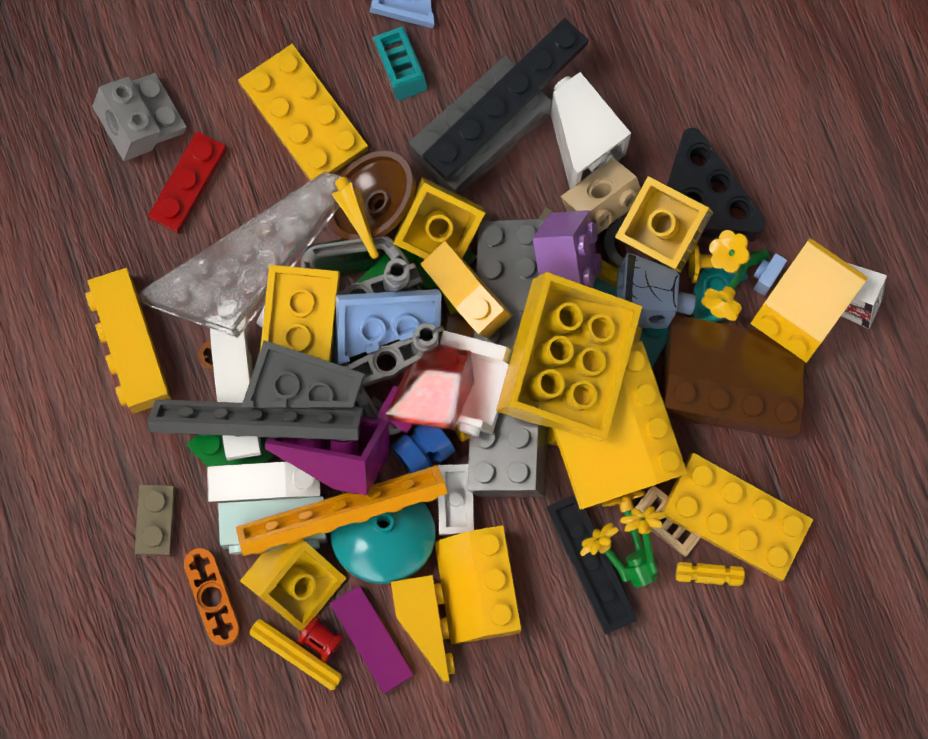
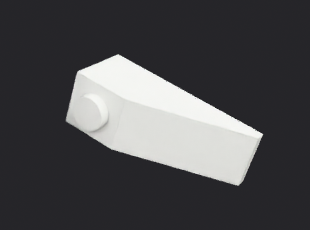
[207,462,320,502]

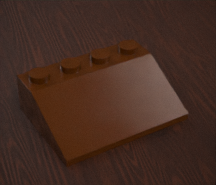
[659,315,804,439]

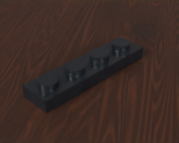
[546,494,637,635]

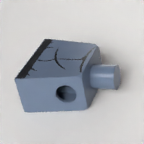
[615,253,696,329]

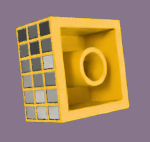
[615,176,713,273]

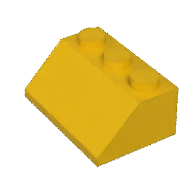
[434,525,521,645]

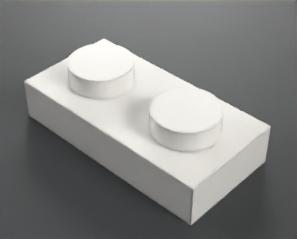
[438,464,474,536]

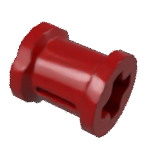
[298,616,344,662]

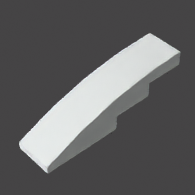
[209,314,262,460]

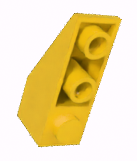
[391,575,455,684]

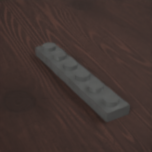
[147,399,364,441]

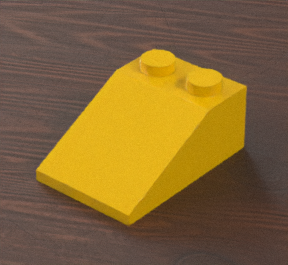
[750,238,868,363]

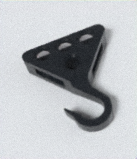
[603,128,766,269]

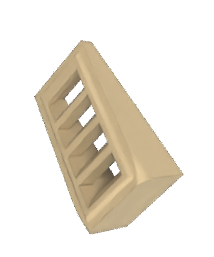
[634,485,700,557]

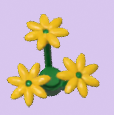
[580,490,667,587]

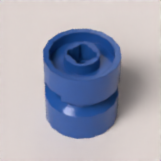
[390,416,455,474]

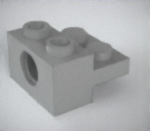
[92,73,187,161]

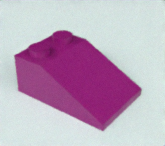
[265,416,390,495]

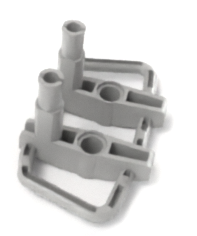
[301,236,448,435]

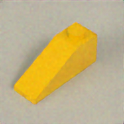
[421,241,513,339]

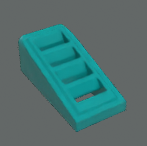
[372,26,427,101]

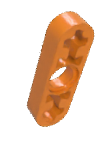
[184,548,240,647]

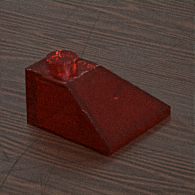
[386,346,474,430]

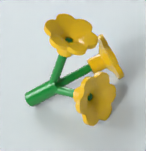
[688,230,770,321]

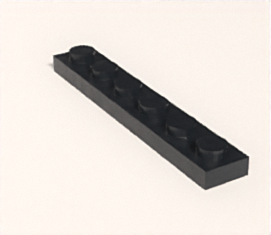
[422,18,589,181]

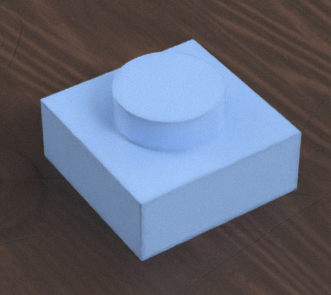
[753,253,787,296]

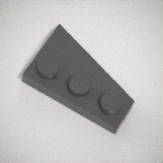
[241,340,365,408]

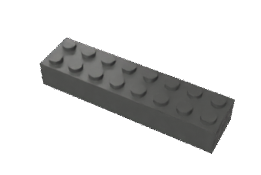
[468,219,548,497]

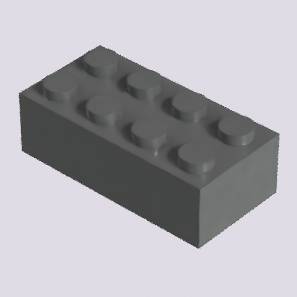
[408,55,552,196]

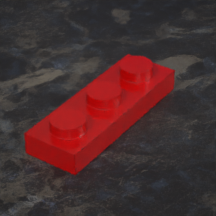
[148,131,227,234]

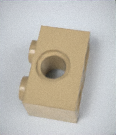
[560,157,641,235]

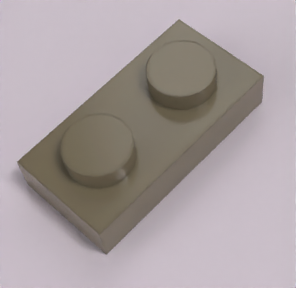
[135,485,175,556]

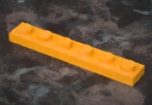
[235,465,448,556]

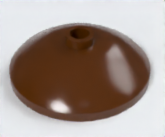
[327,151,416,241]

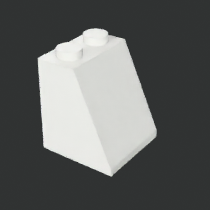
[550,72,631,189]

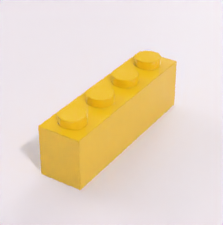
[85,268,172,414]

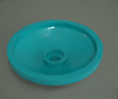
[331,502,435,584]

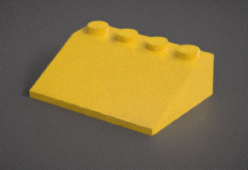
[496,272,642,440]
[552,341,688,510]

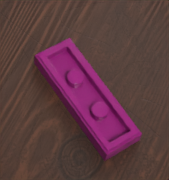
[329,585,414,694]

